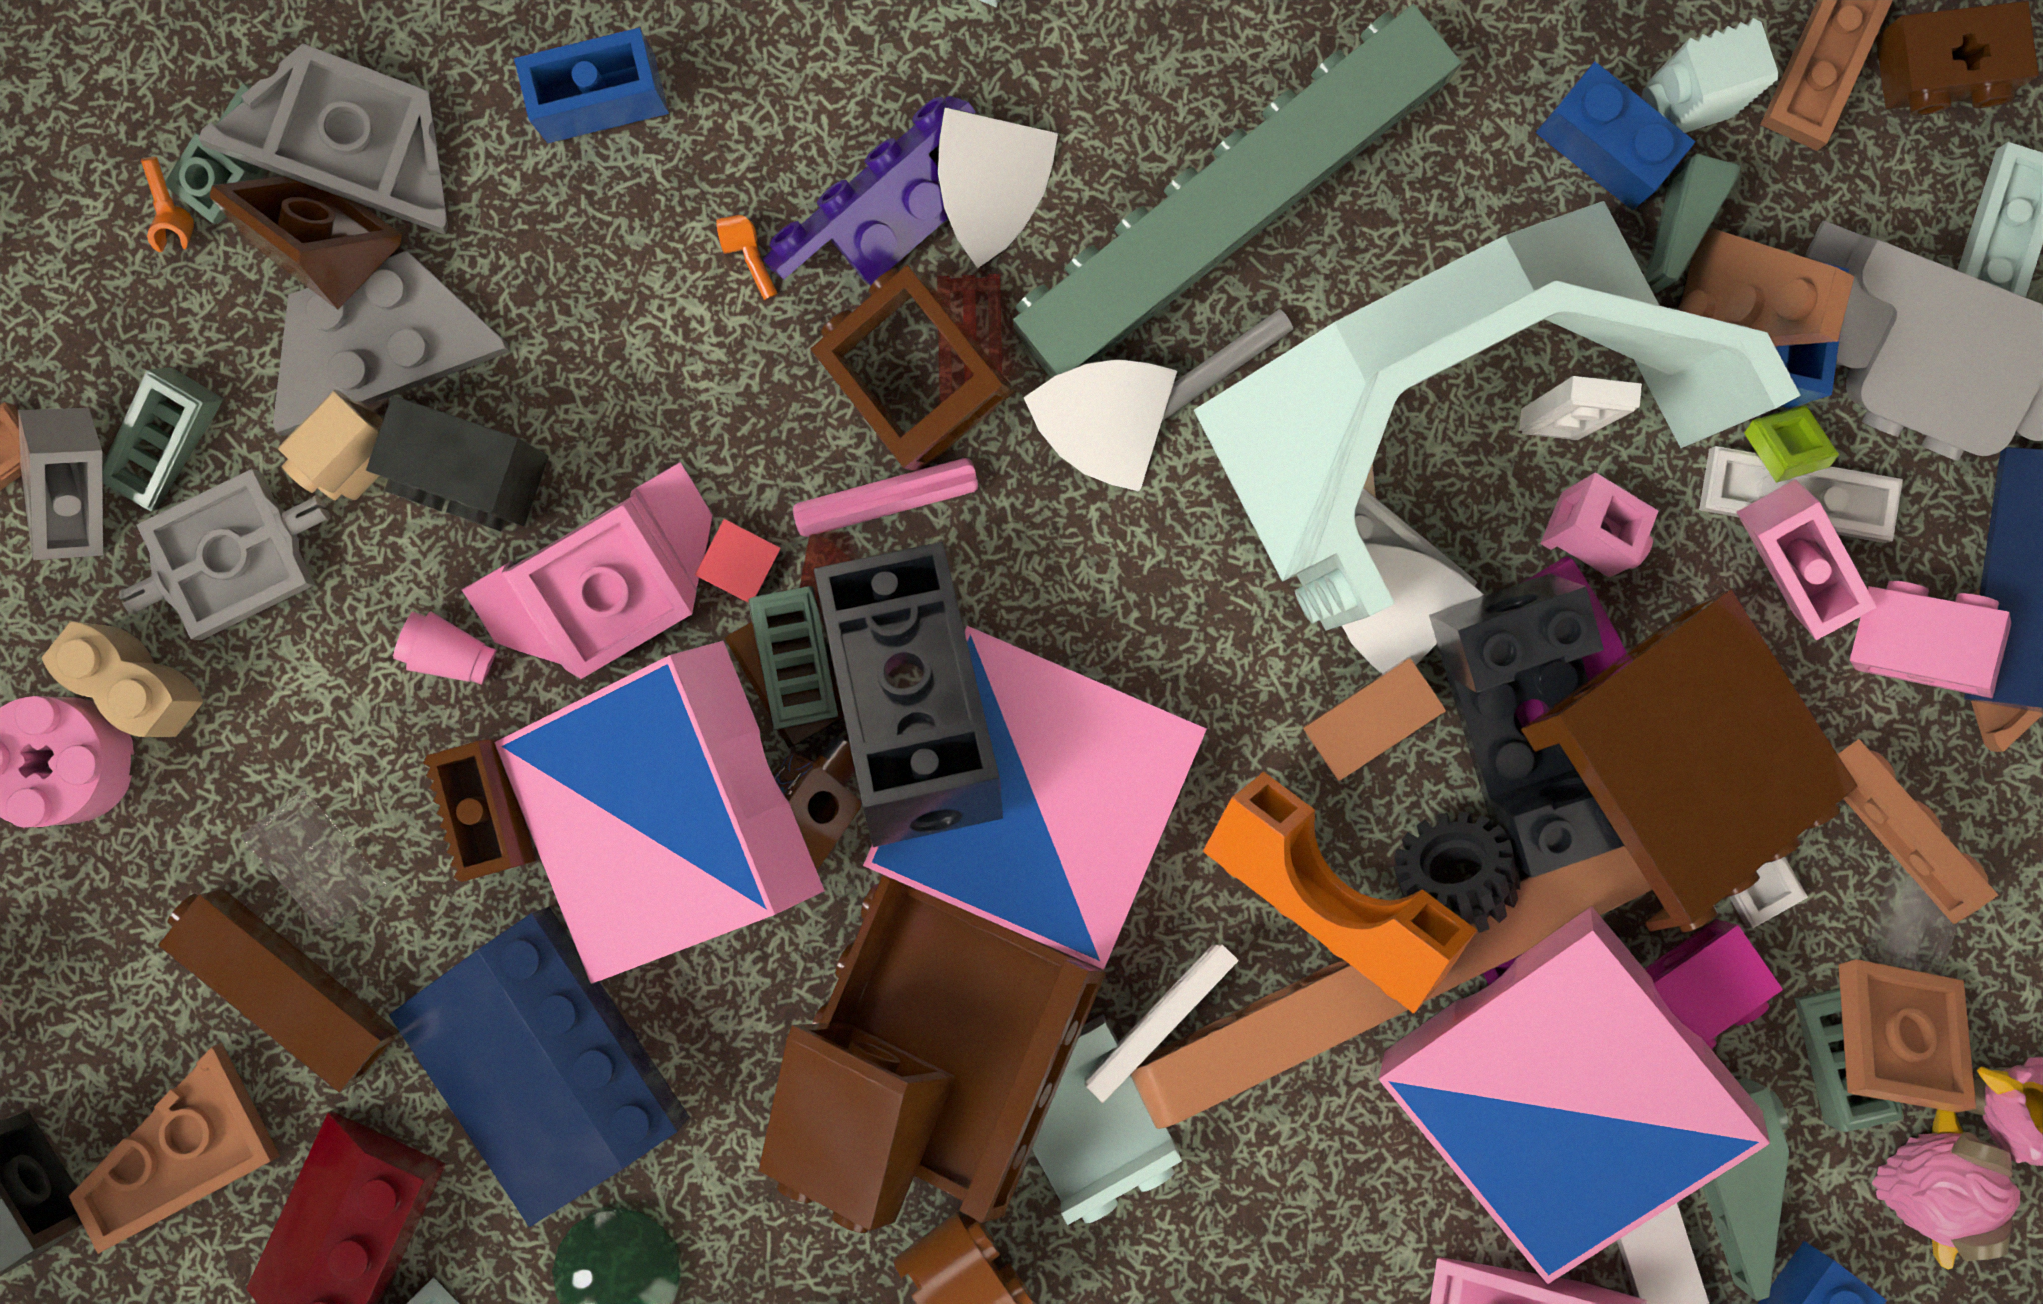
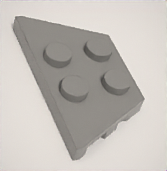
[198,43,448,235]
[273,251,511,436]

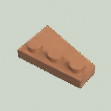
[1678,227,1855,346]
[69,1043,280,1254]

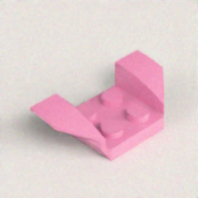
[462,462,713,679]

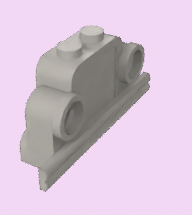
[1805,220,2043,461]

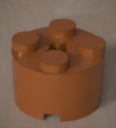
[893,1211,1035,1304]

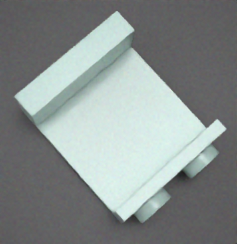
[1032,1014,1182,1225]

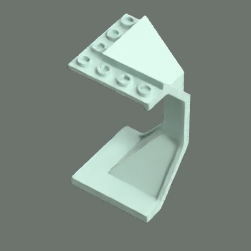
[1194,201,1801,630]

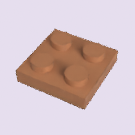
[1838,959,1976,1113]

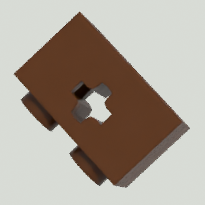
[1876,1,2039,116]

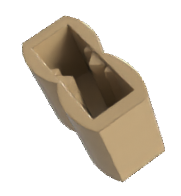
[278,389,384,501]
[42,621,203,737]

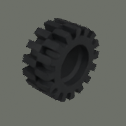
[1394,812,1521,933]

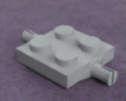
[119,469,330,640]

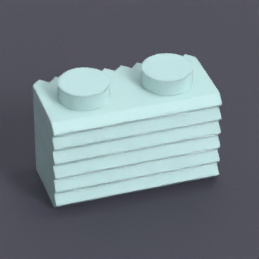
[1642,18,1778,133]

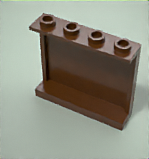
[1521,590,1858,932]
[812,875,1106,1223]

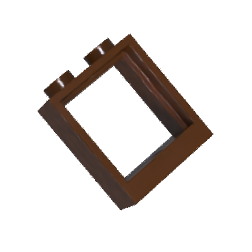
[810,265,1016,471]

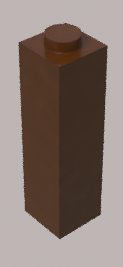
[158,889,400,1093]

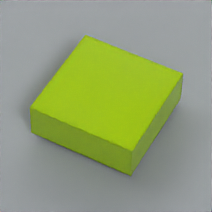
[1744,405,1839,483]

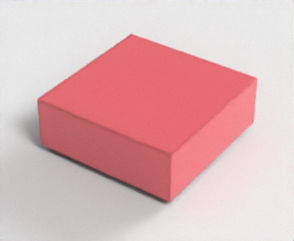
[695,519,781,603]

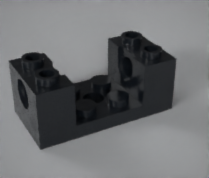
[814,541,1003,847]
[1429,574,1625,878]

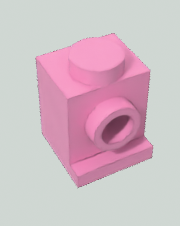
[1540,472,1658,578]

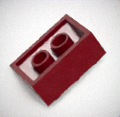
[246,1111,446,1304]

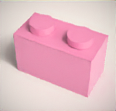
[1736,479,1877,640]
[1850,581,2012,698]

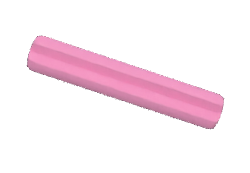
[793,458,978,537]

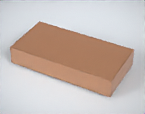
[1302,657,1446,781]

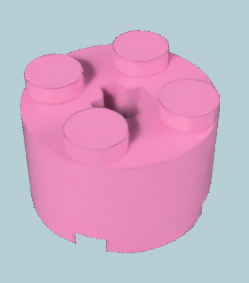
[0,696,134,828]

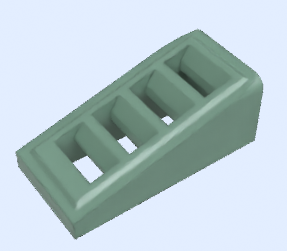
[1645,154,1741,293]
[102,367,223,511]
[748,586,838,730]
[1794,988,1904,1132]

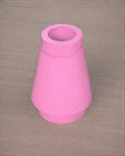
[393,611,497,685]

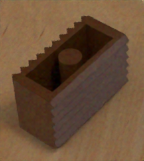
[423,739,536,882]

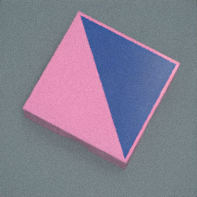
[863,626,1207,970]
[494,641,825,984]
[1379,906,1770,1284]

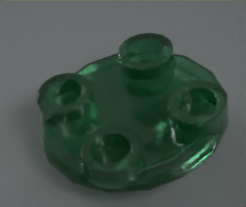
[552,1207,681,1304]

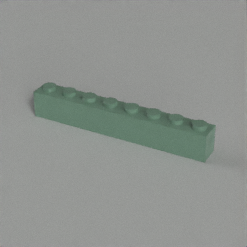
[1013,3,1462,378]

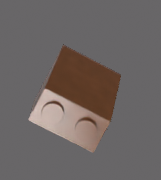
[758,1022,956,1233]

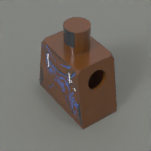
[772,735,862,871]

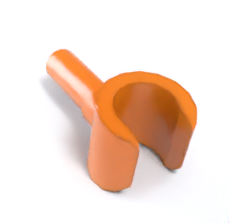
[141,156,194,252]
[716,215,778,300]

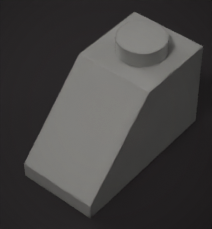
[18,408,103,560]

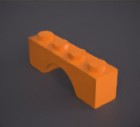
[1203,772,1477,1013]

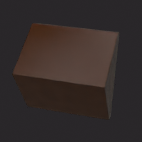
[210,176,402,310]

